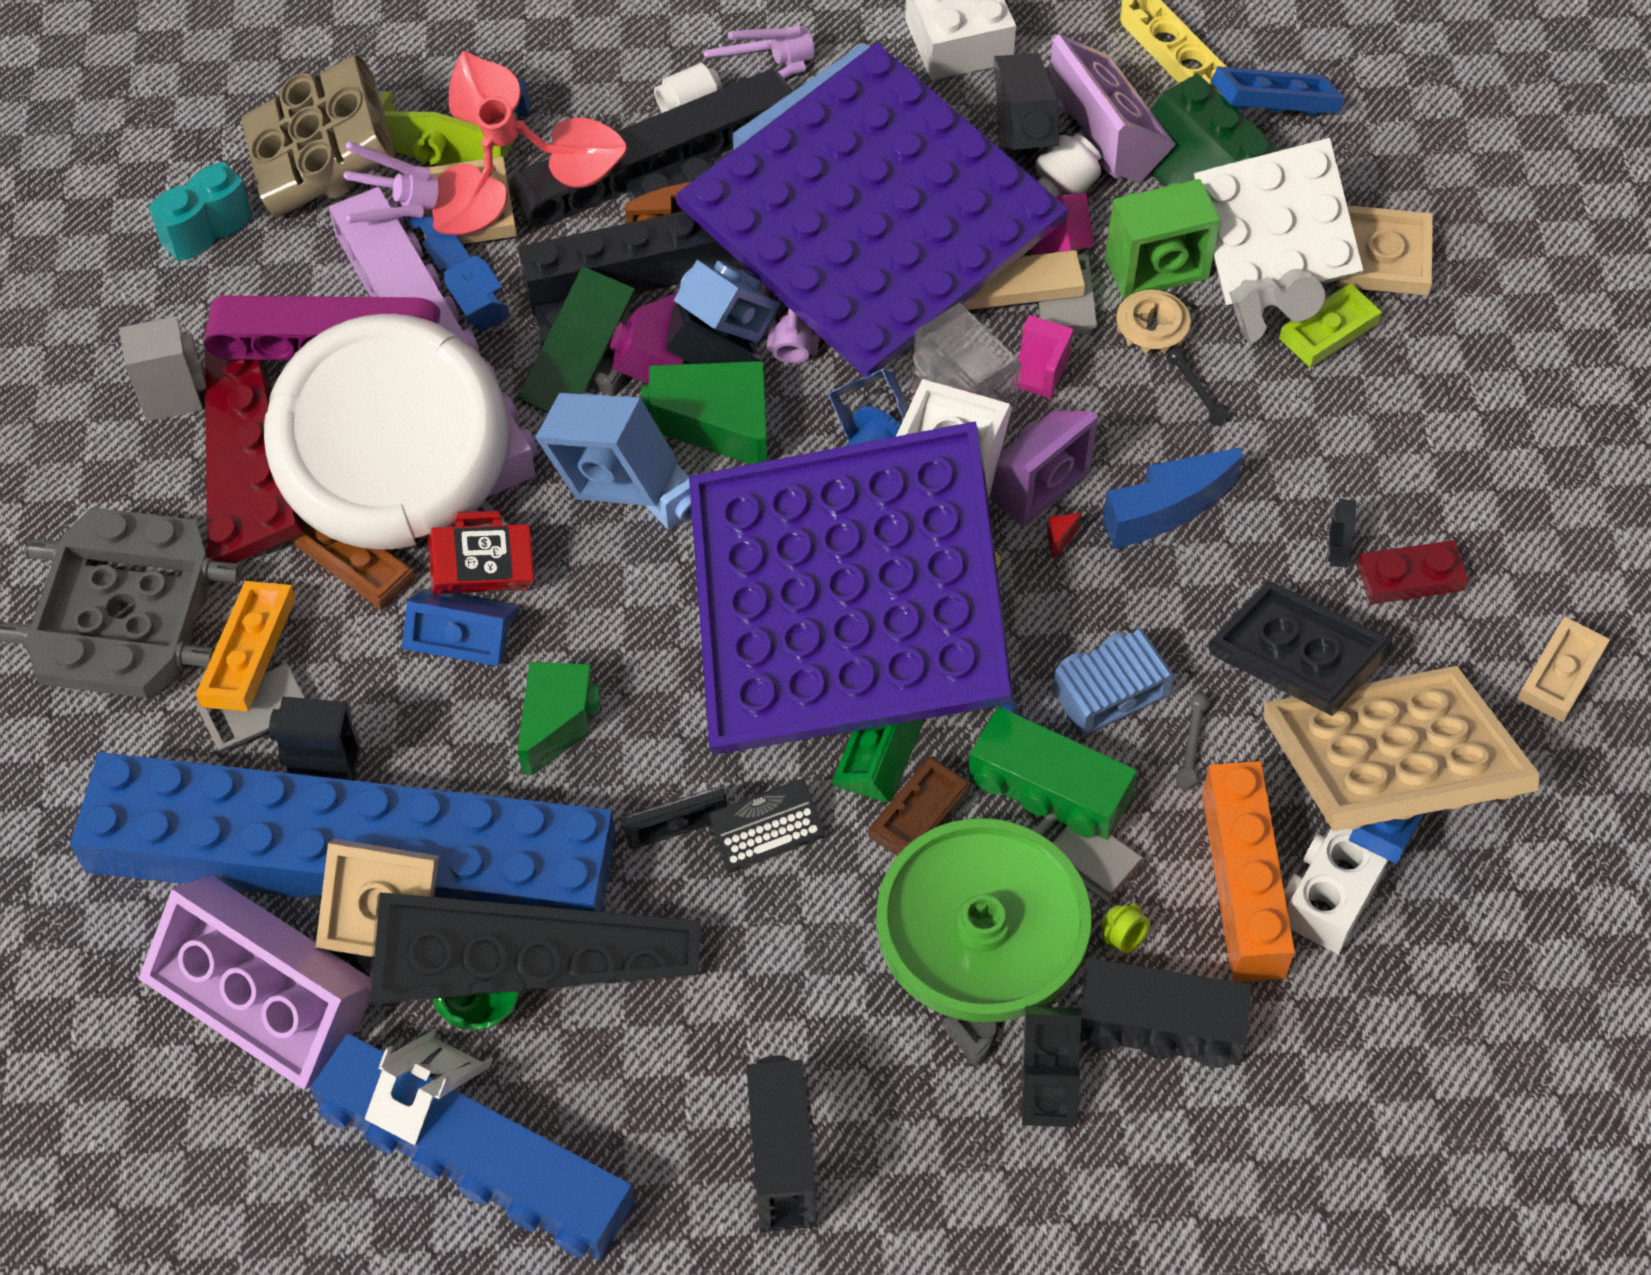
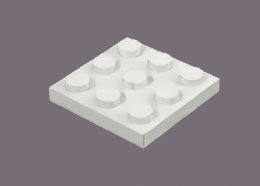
[1194,138,1363,308]

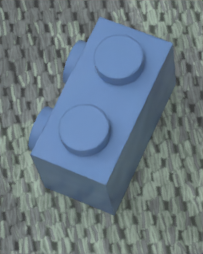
[673,260,781,343]

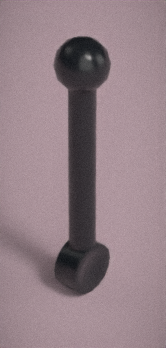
[1167,347,1228,426]

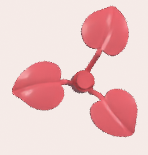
[432,51,627,236]

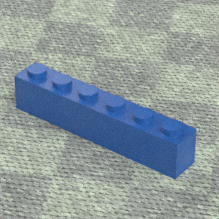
[310,1033,635,1261]

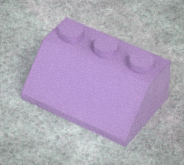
[1050,34,1176,183]

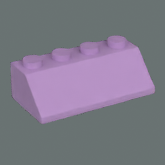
[138,875,370,1090]

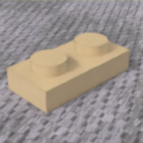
[1517,616,1610,723]

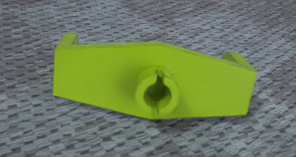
[380,91,517,165]

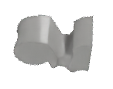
[1229,268,1325,345]

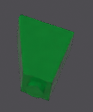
[641,361,767,464]

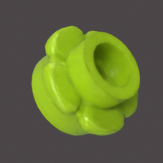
[1101,903,1150,953]

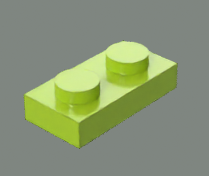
[1279,283,1382,368]

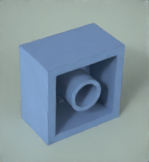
[535,393,679,506]

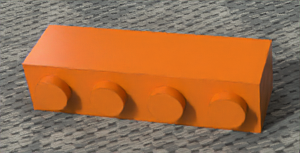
[1202,761,1295,982]

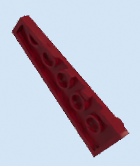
[204,322,304,563]

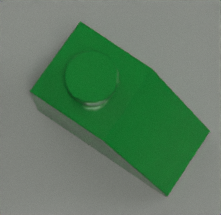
[517,661,601,775]

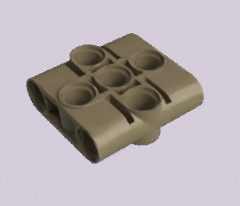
[241,54,395,218]

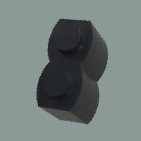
[269,696,360,781]

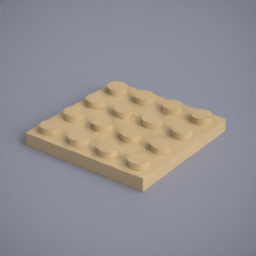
[1264,666,1539,831]

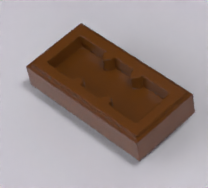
[868,756,971,856]

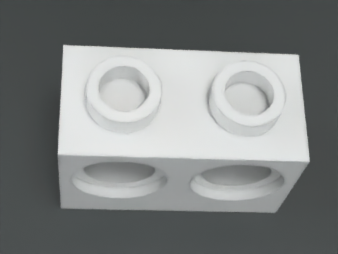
[1284,828,1389,955]

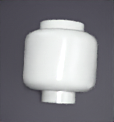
[1035,134,1102,197]

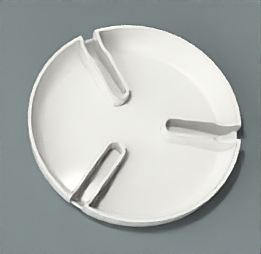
[264,314,509,549]

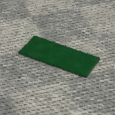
[517,266,636,413]

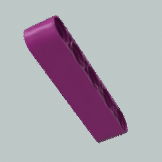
[204,295,441,360]

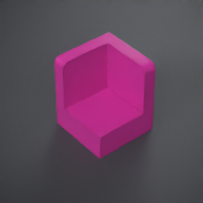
[1031,193,1094,255]
[1008,315,1073,399]

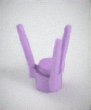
[704,25,814,79]
[344,142,438,223]
[761,285,820,363]

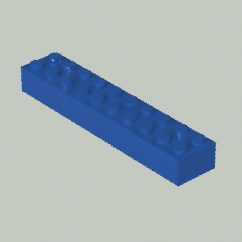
[70,752,616,912]

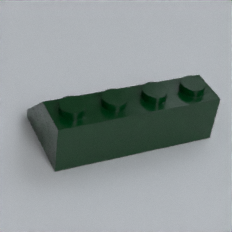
[1150,73,1281,187]

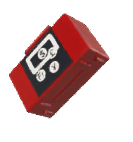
[428,511,534,595]

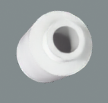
[654,63,723,113]

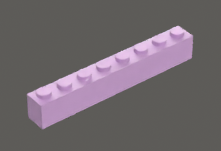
[328,186,538,497]

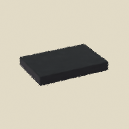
[1208,580,1393,716]

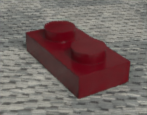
[1357,540,1469,605]

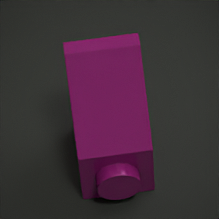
[610,292,683,384]

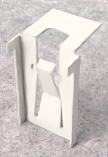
[365,1029,493,1145]

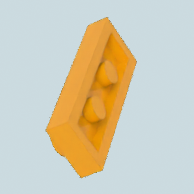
[196,581,296,712]

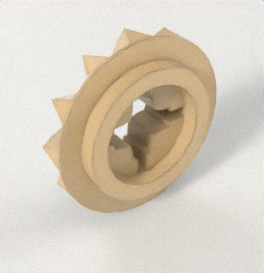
[1116,290,1191,354]

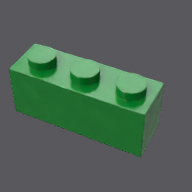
[969,706,1137,840]

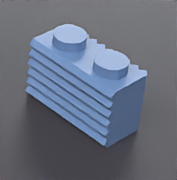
[1052,628,1174,737]

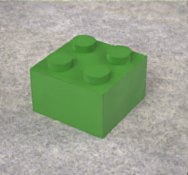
[1105,179,1220,300]

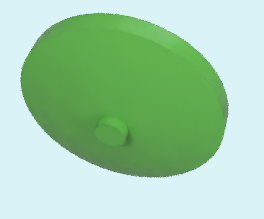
[876,818,1091,1023]

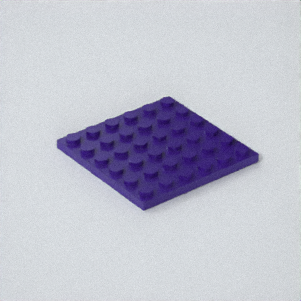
[676,42,1069,378]
[689,421,1014,755]

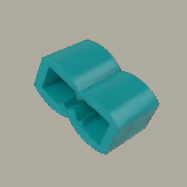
[149,162,253,262]

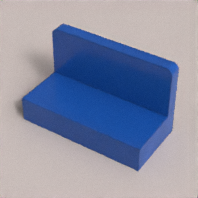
[402,589,518,666]

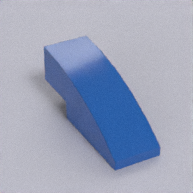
[1102,447,1243,549]

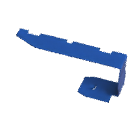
[407,213,509,333]
[829,370,909,441]

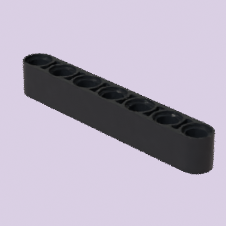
[509,70,793,227]

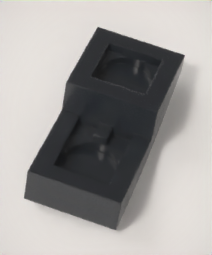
[1022,1006,1081,1127]

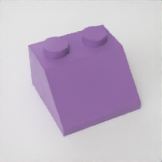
[989,411,1098,527]

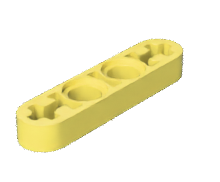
[1120,0,1226,96]

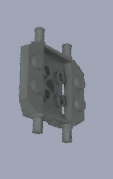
[0,507,242,698]

